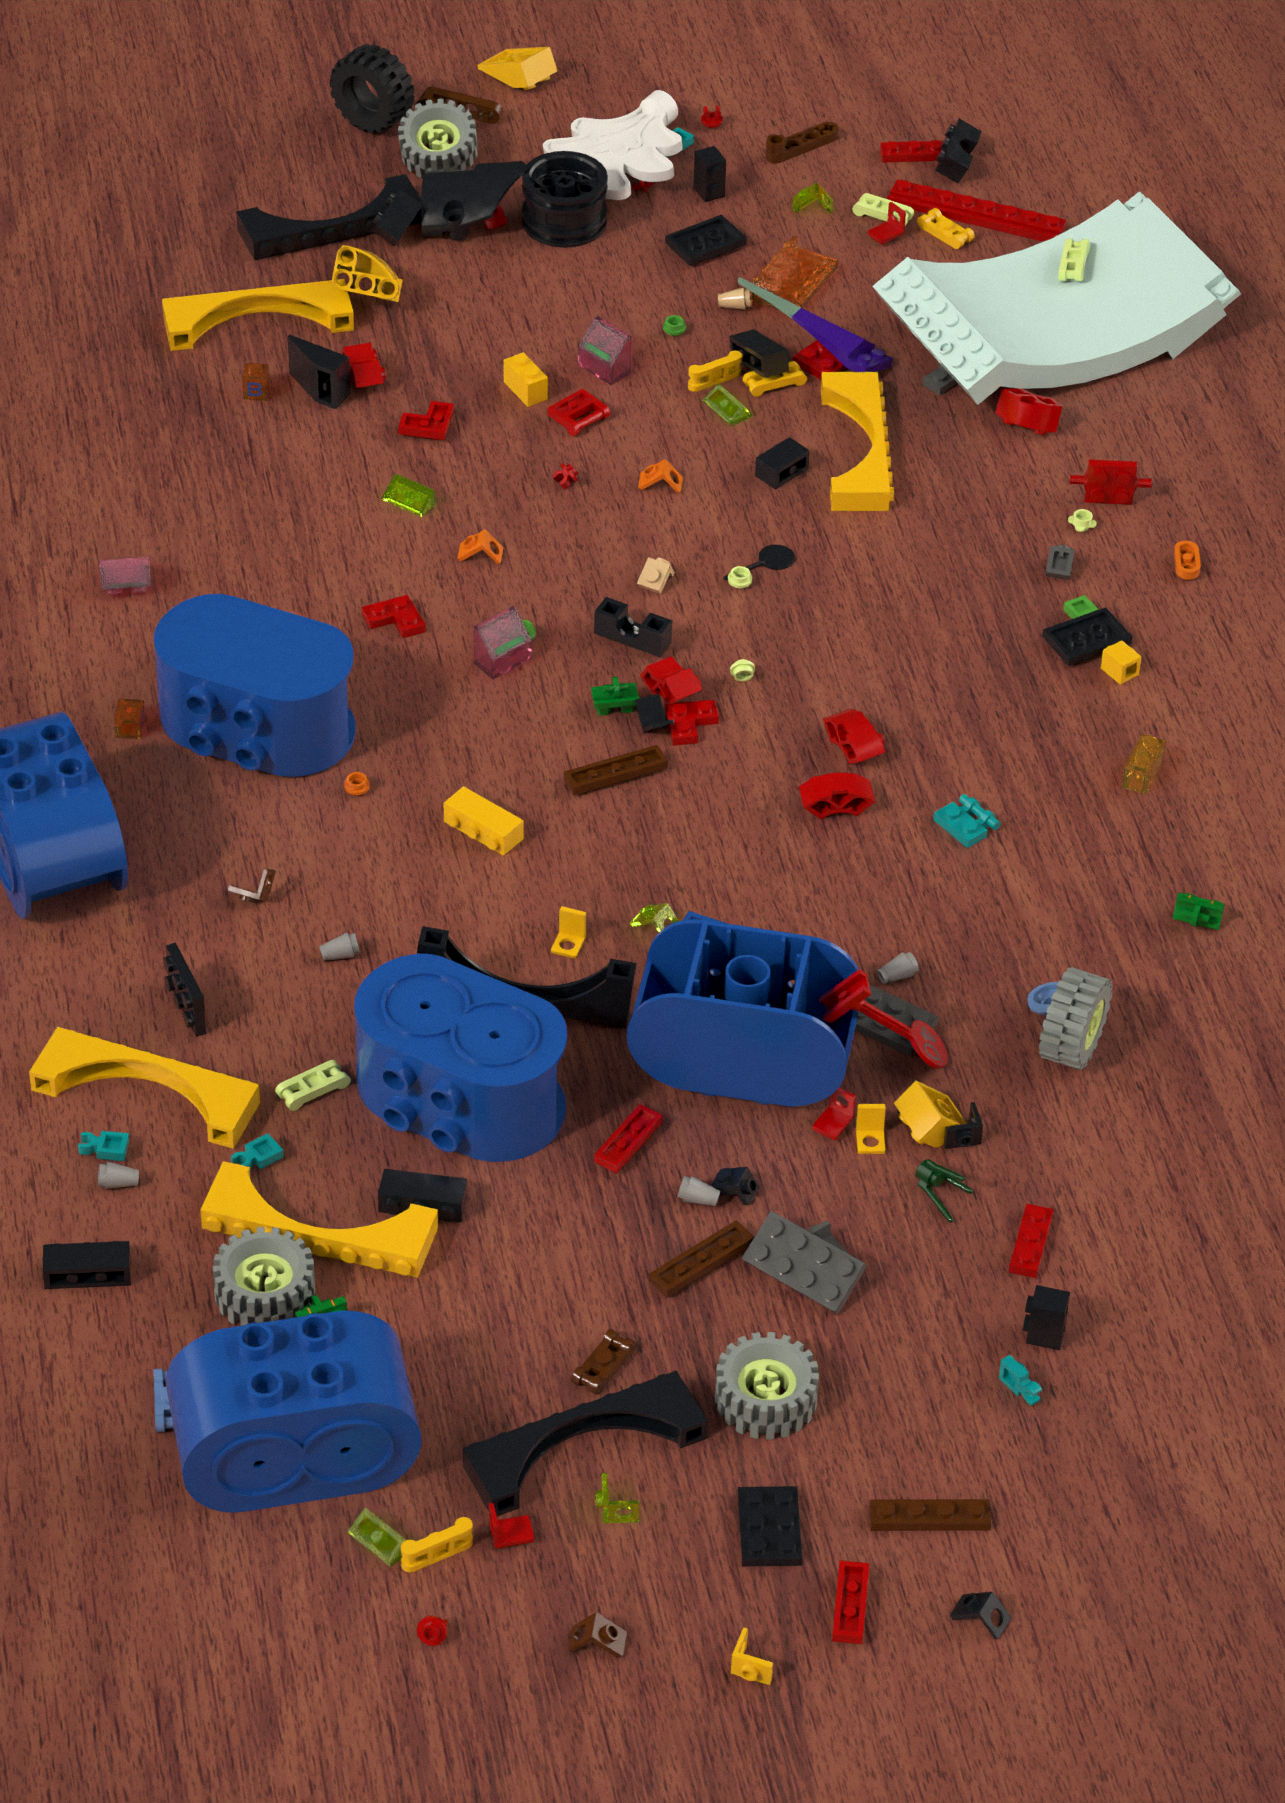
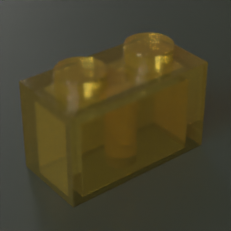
[1122,733,1166,794]

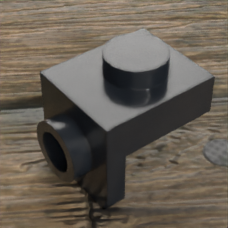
[711,1167,759,1205]

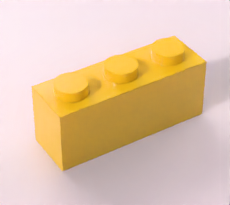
[443,786,524,856]

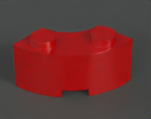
[340,342,386,389]
[995,387,1063,435]
[640,656,702,704]
[823,709,885,764]
[799,772,876,819]

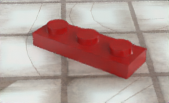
[880,140,943,163]
[594,1104,663,1174]
[1009,1203,1054,1278]
[832,1560,870,1644]

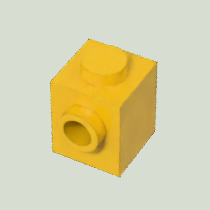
[1101,640,1142,685]

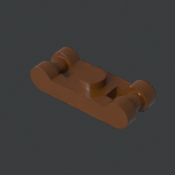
[571,1329,636,1395]

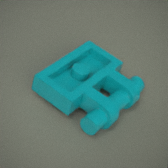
[933,794,1001,848]

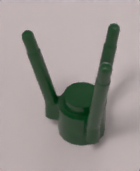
[916,1159,973,1223]

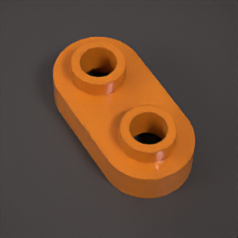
[1173,541,1201,580]

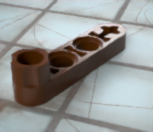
[417,87,503,124]
[765,122,838,163]

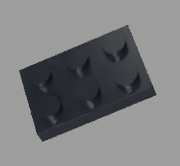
[665,214,747,266]
[1042,607,1133,666]
[163,942,206,1037]
[737,1486,802,1567]

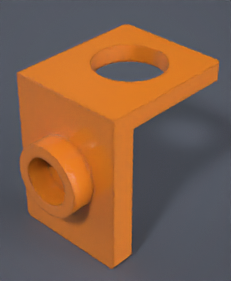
[638,459,683,493]
[457,529,504,564]

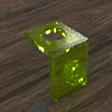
[793,182,833,214]
[630,903,679,932]
[596,1473,639,1523]

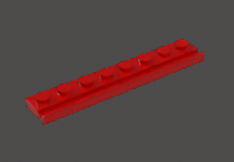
[887,179,1067,242]

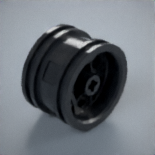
[522,151,608,248]

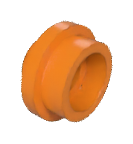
[344,772,370,796]

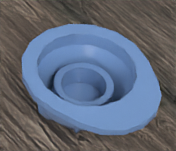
[1027,982,1058,1016]

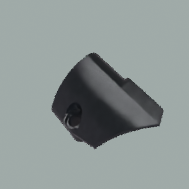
[421,161,530,240]

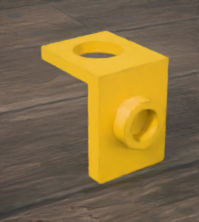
[551,906,586,959]
[856,1104,886,1154]
[731,1628,773,1685]

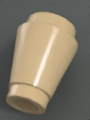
[718,287,752,310]

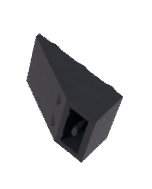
[288,334,350,409]

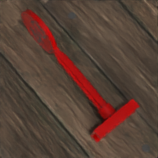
[819,969,948,1069]

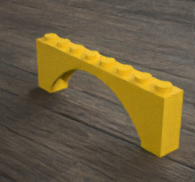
[162,279,354,351]
[821,372,894,511]
[29,1027,260,1149]
[200,1161,438,1278]

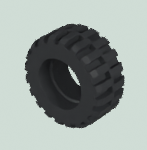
[330,44,415,133]

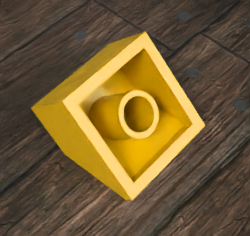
[894,1081,967,1148]

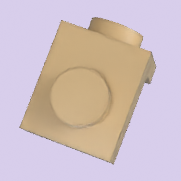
[637,557,675,594]

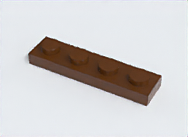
[564,745,668,795]
[649,1220,754,1298]
[869,1499,991,1531]

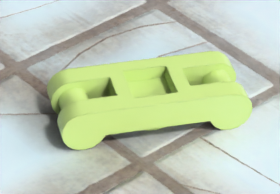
[852,193,914,226]
[1058,239,1090,281]
[275,1060,351,1111]

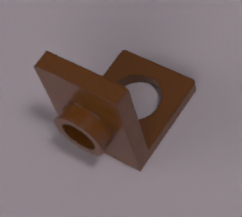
[227,868,276,903]
[568,1612,627,1658]

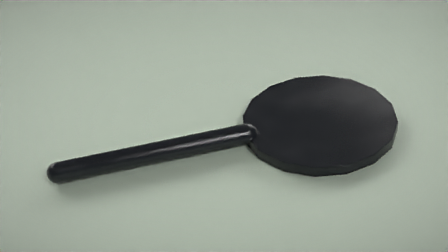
[723,545,795,580]

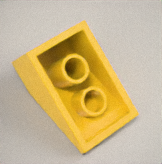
[477,47,557,90]

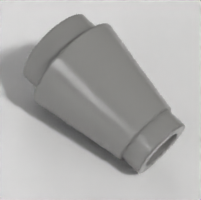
[319,932,360,961]
[877,952,919,984]
[97,1162,139,1189]
[677,1176,720,1206]

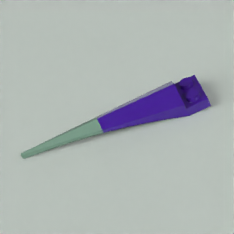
[738,277,893,372]

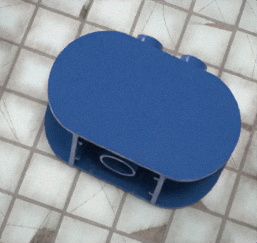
[154,594,356,777]
[0,711,128,919]
[627,919,859,1106]
[354,954,567,1162]
[166,1311,421,1513]

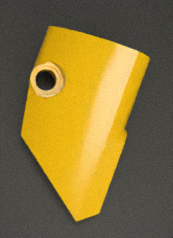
[332,245,403,302]

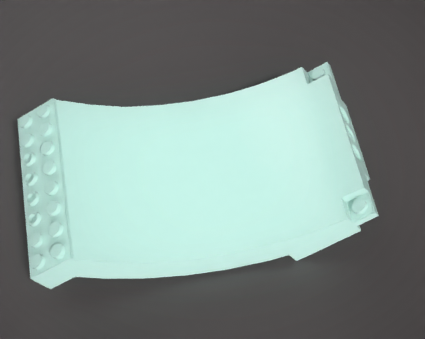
[873,191,1241,405]

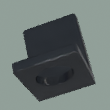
[634,694,674,733]
[944,1102,983,1149]
[950,1592,1011,1639]

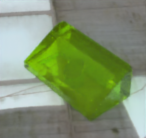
[703,384,753,426]
[382,474,435,517]
[347,1508,407,1566]

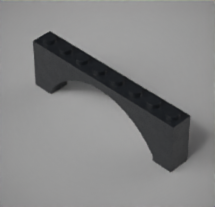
[236,174,421,261]
[417,926,637,1028]
[463,1370,708,1516]

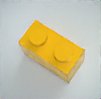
[504,352,548,407]

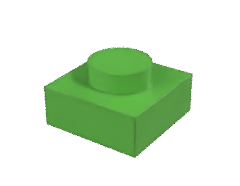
[1063,595,1098,619]

